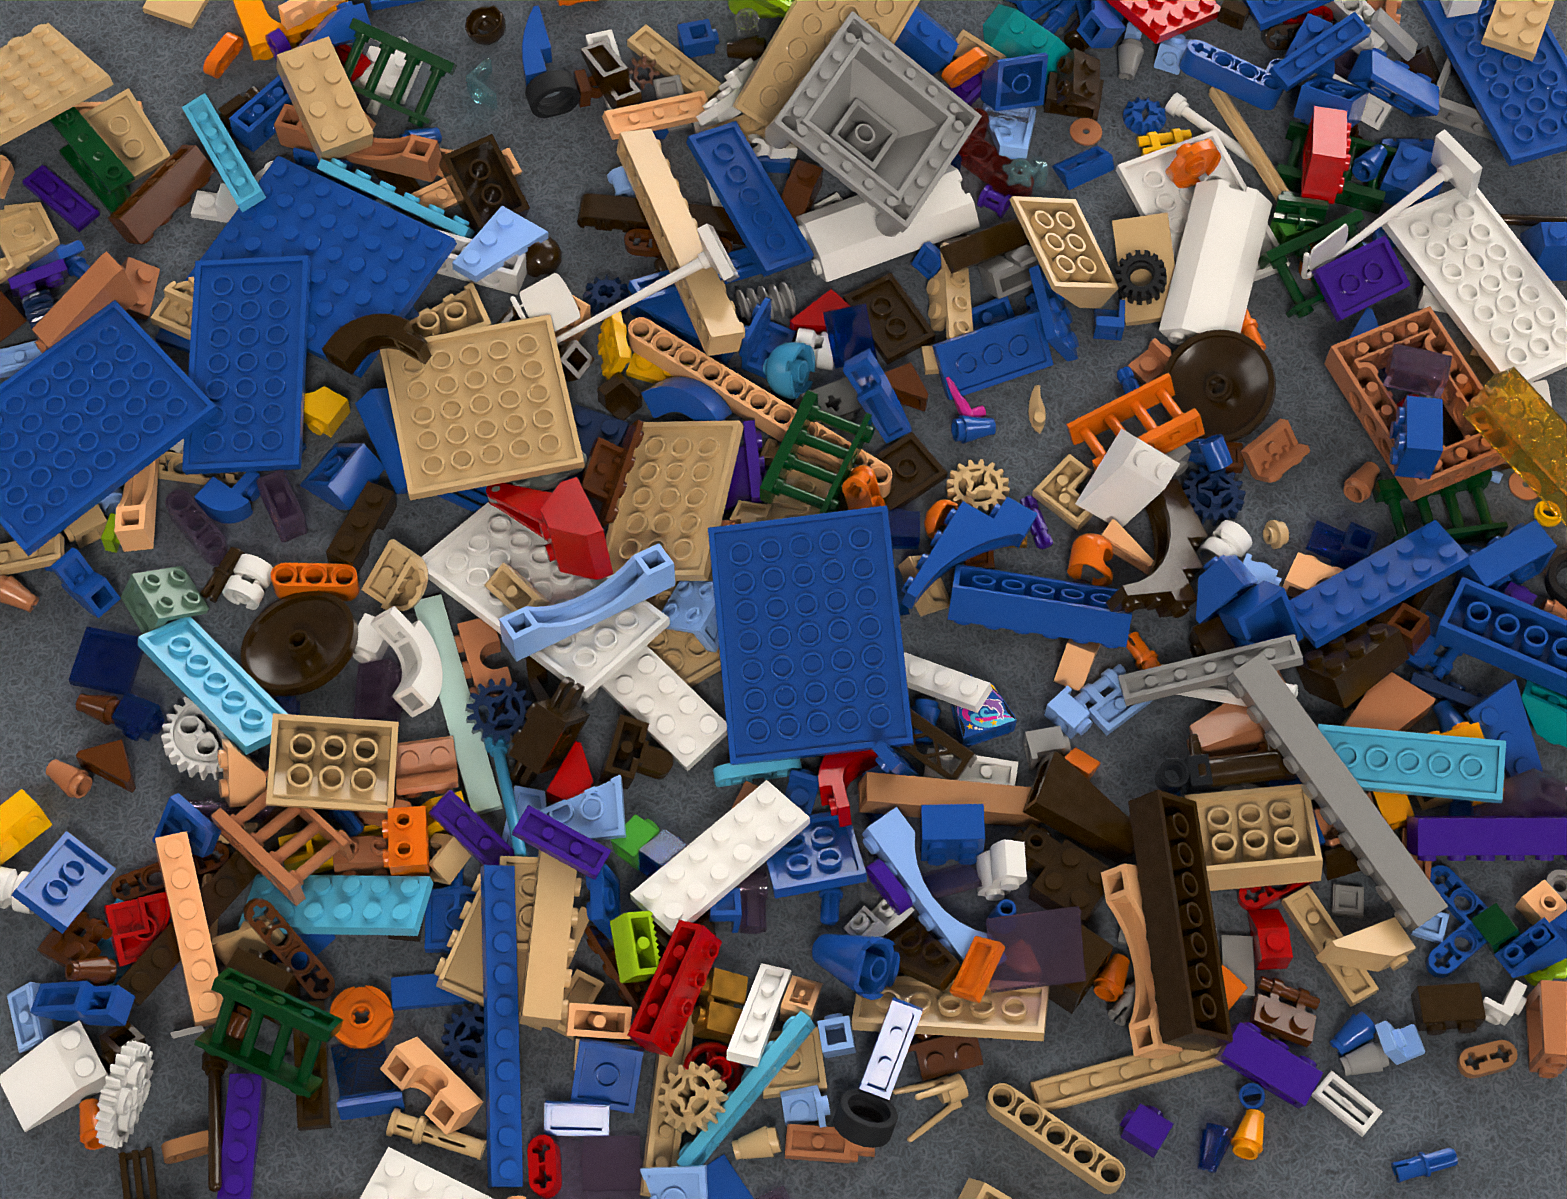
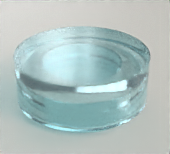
[1031,159,1048,187]

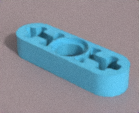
[713,758,802,787]

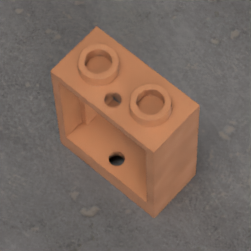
[1525,980,1567,1078]

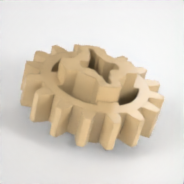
[946,459,1010,515]
[657,1062,728,1135]

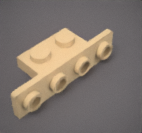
[926,242,973,340]

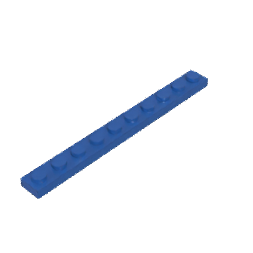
[480,865,523,1188]

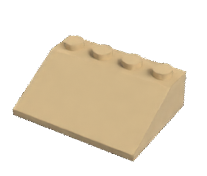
[1009,196,1119,308]
[266,713,399,813]
[1185,784,1323,891]

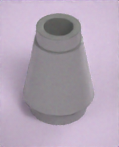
[1118,39,1144,80]
[1339,1041,1389,1076]

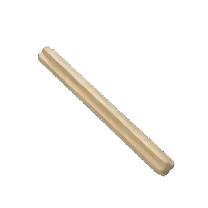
[1209,87,1289,201]

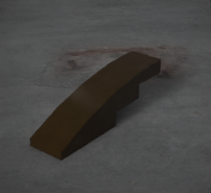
[939,218,1030,274]

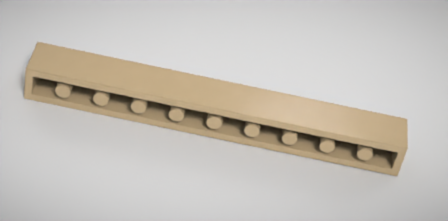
[616,129,745,356]

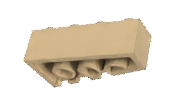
[377,282,492,375]

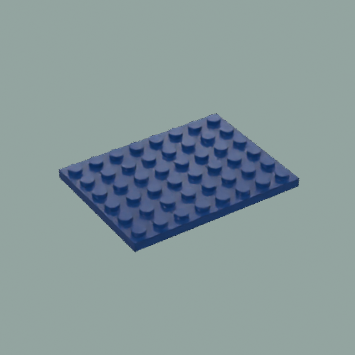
[185,156,457,378]
[0,300,219,556]
[708,505,914,765]

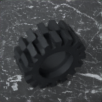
[1115,250,1167,305]

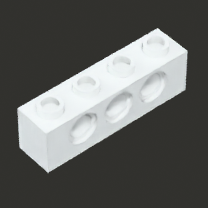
[435,229,527,295]

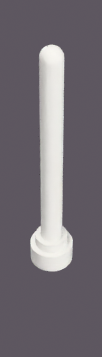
[1165,92,1255,168]

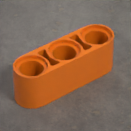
[271,563,360,601]

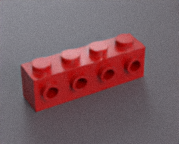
[627,920,722,1057]

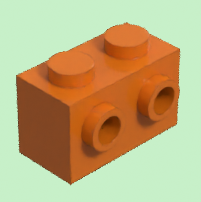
[382,806,430,876]

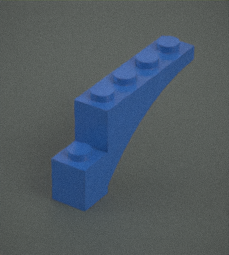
[1076,0,1126,49]
[901,496,1038,609]

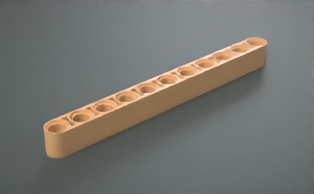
[628,317,892,498]

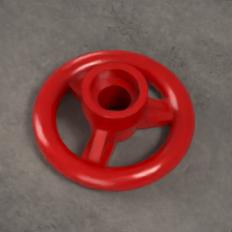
[683,1042,743,1094]

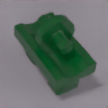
[1273,191,1329,231]

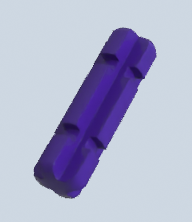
[1020,495,1053,550]

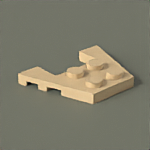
[0,202,60,284]
[730,438,839,524]

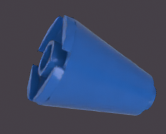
[812,934,900,1000]

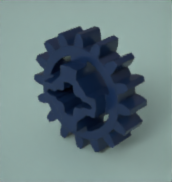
[1182,466,1246,526]
[465,678,532,746]
[441,1004,485,1075]

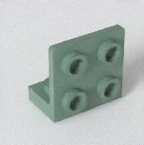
[121,566,209,634]

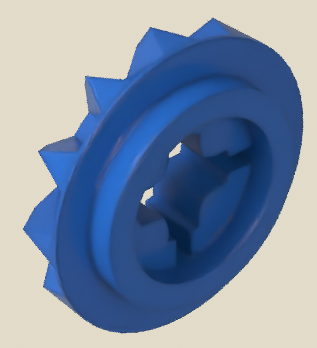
[1123,97,1166,135]

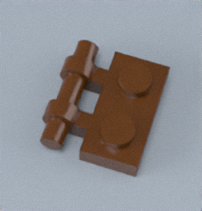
[37,910,113,968]
[1249,976,1320,1048]

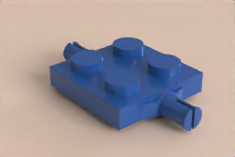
[425,868,477,954]

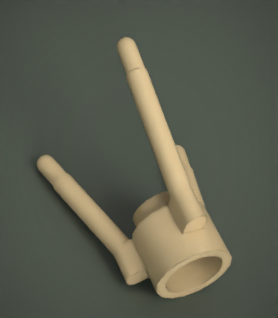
[893,1073,968,1142]

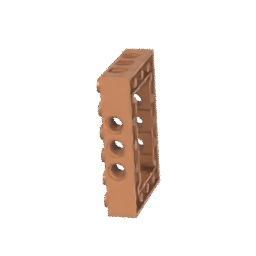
[1324,306,1519,502]

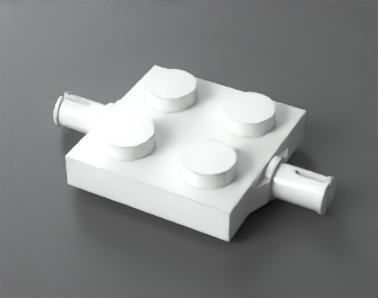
[353,36,422,115]

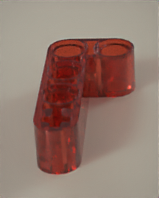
[954,108,1034,197]

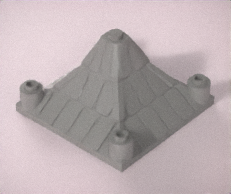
[765,11,982,237]

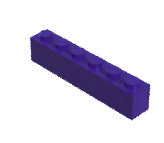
[1407,815,1567,861]

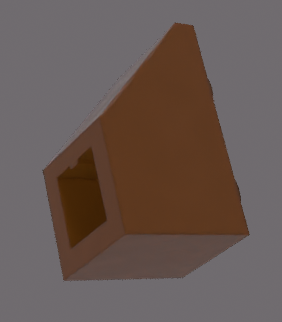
[1371,602,1431,656]

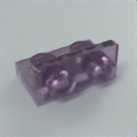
[353,658,403,724]

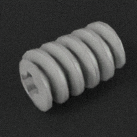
[735,282,796,324]

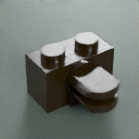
[599,714,673,790]

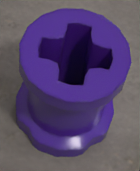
[977,184,1012,218]

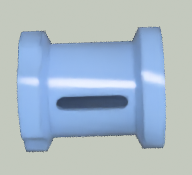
[607,166,636,198]

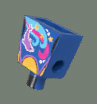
[950,674,1017,748]

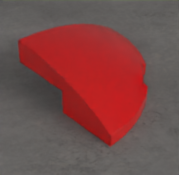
[104,892,170,967]

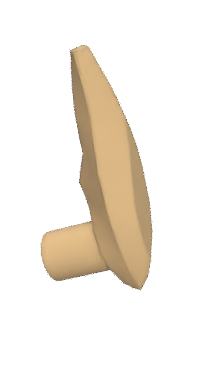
[1028,385,1046,434]

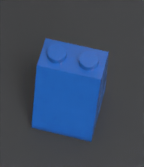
[1520,222,1567,281]

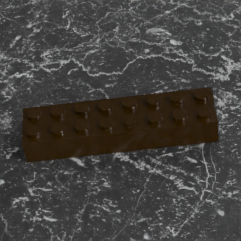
[1128,790,1233,1052]

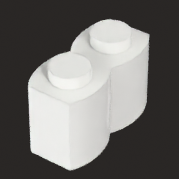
[976,839,1027,901]

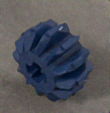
[583,274,630,320]
[22,290,56,329]

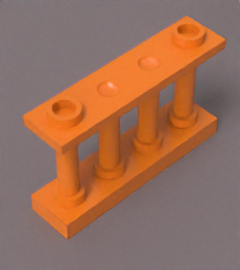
[1066,373,1205,471]

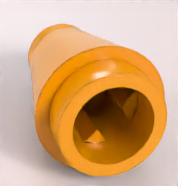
[1231,1109,1265,1160]

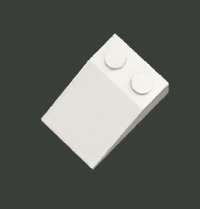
[1075,428,1180,527]
[0,1020,109,1132]

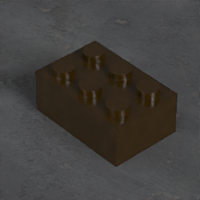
[439,134,530,236]
[1296,619,1410,708]

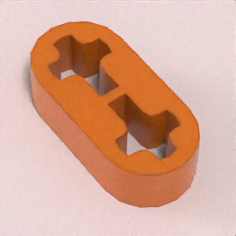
[203,32,243,79]
[941,47,989,88]

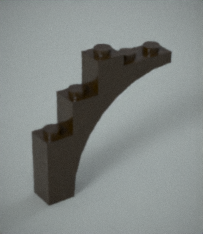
[1106,479,1208,618]

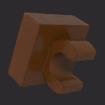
[574,69,603,108]

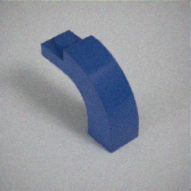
[641,377,732,421]

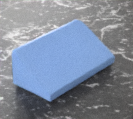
[7,982,55,1053]

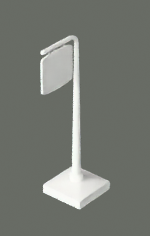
[1301,129,1483,279]
[510,224,739,344]

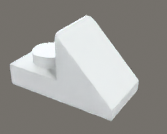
[191,183,239,223]

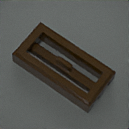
[118,1147,159,1199]

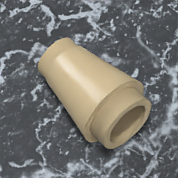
[732,1125,782,1160]

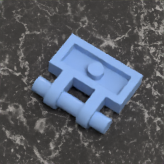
[1074,664,1152,736]

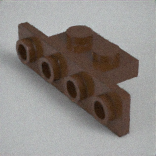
[580,419,644,528]
[585,925,653,1019]
[907,1034,983,1081]

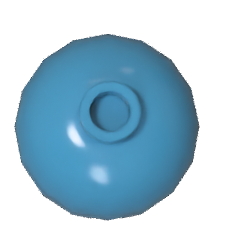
[763,342,815,399]

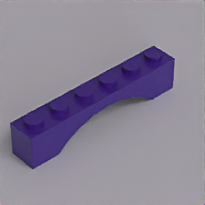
[217,1074,267,1199]

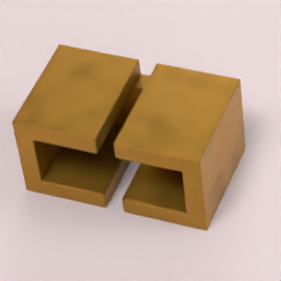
[692,967,748,1044]

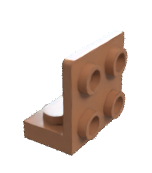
[396,736,459,798]

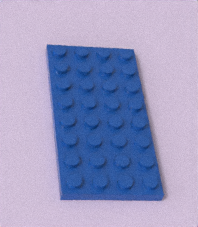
[1417,0,1567,167]
[182,255,311,475]

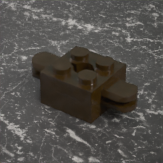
[508,676,590,788]

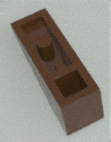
[781,159,823,226]

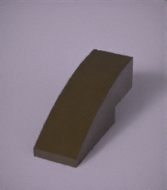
[581,40,643,109]

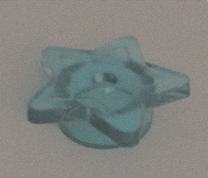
[1002,158,1038,188]

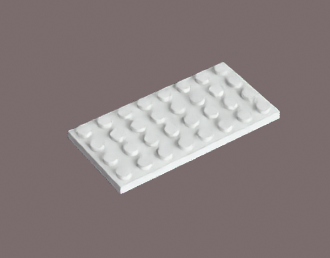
[1381,187,1567,393]
[421,502,670,698]

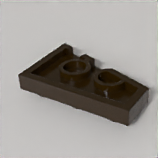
[882,914,961,992]

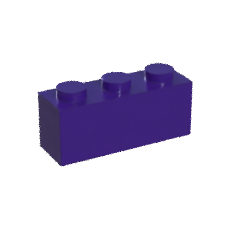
[1215,1022,1323,1109]

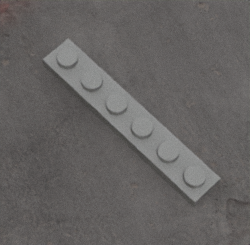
[1118,634,1303,706]

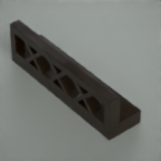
[901,709,977,780]

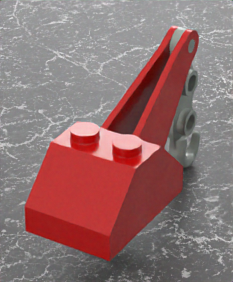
[486,452,613,580]

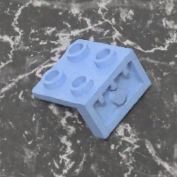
[661,581,719,652]

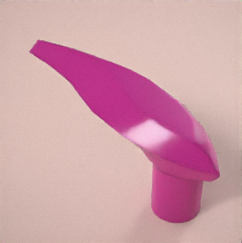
[946,377,986,418]

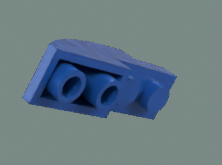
[1494,910,1567,978]

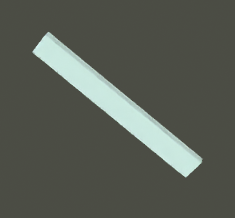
[414,594,503,815]

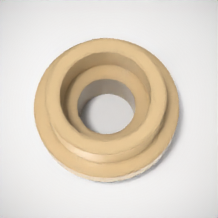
[1263,520,1289,549]

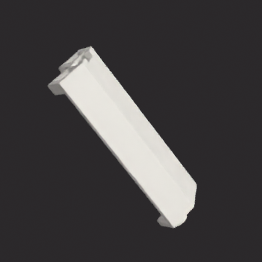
[796,164,980,282]
[1159,179,1272,345]

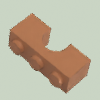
[454,618,516,709]

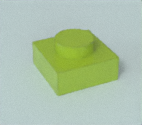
[101,513,120,553]

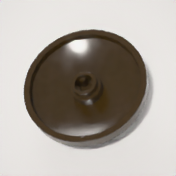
[1162,330,1276,442]
[240,591,358,696]

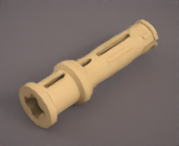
[386,1108,487,1160]

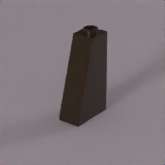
[1023,751,1135,863]

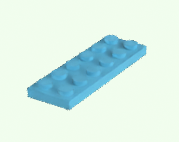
[138,617,288,755]
[1318,724,1506,803]
[238,874,434,936]

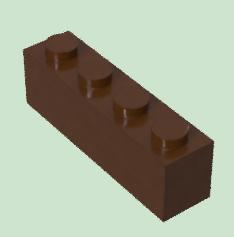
[108,145,216,244]

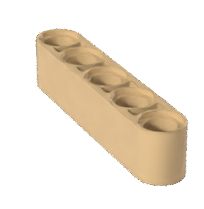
[986,1083,1125,1194]

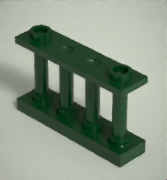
[343,18,457,128]
[49,107,135,214]
[1277,121,1397,214]
[1258,209,1365,319]
[760,390,875,514]
[1373,469,1508,544]
[194,967,343,1098]

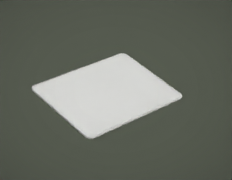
[170,1025,205,1039]

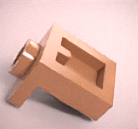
[1128,338,1172,385]

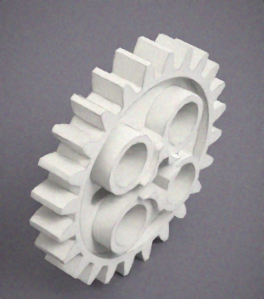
[161,697,258,780]
[95,1040,154,1149]

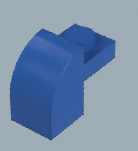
[194,471,263,524]
[50,547,121,618]

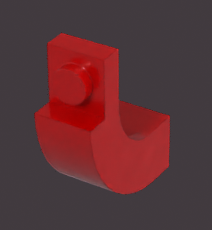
[818,750,878,827]

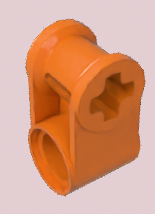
[842,465,886,510]

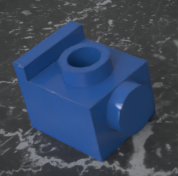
[677,19,719,58]

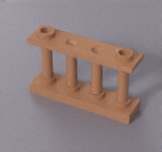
[211,770,354,906]

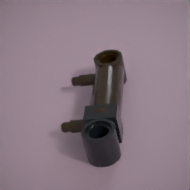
[1155,731,1298,794]

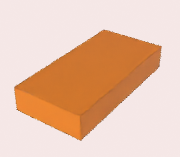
[949,936,1005,1003]

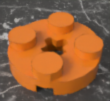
[1166,139,1221,188]
[330,985,394,1050]

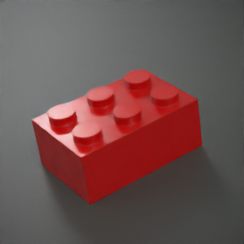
[1301,106,1351,204]

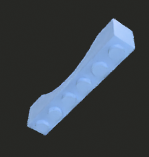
[499,543,675,662]
[862,807,1008,970]

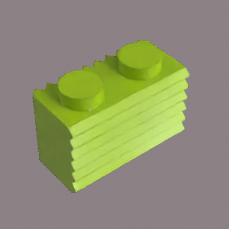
[610,911,661,984]

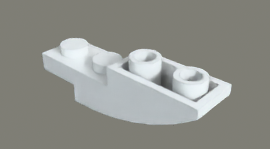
[696,57,761,126]

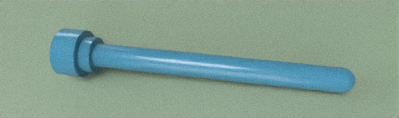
[484,737,527,857]

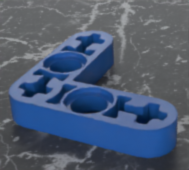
[1425,865,1488,978]

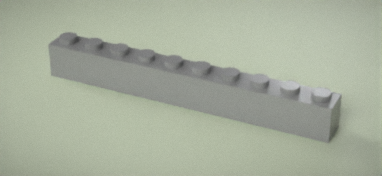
[1227,652,1448,932]

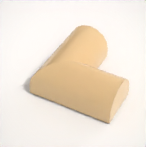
[1032,454,1093,531]

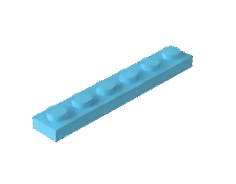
[182,93,266,212]
[317,158,475,239]
[676,1010,815,1166]

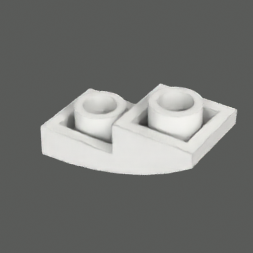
[843,899,914,937]

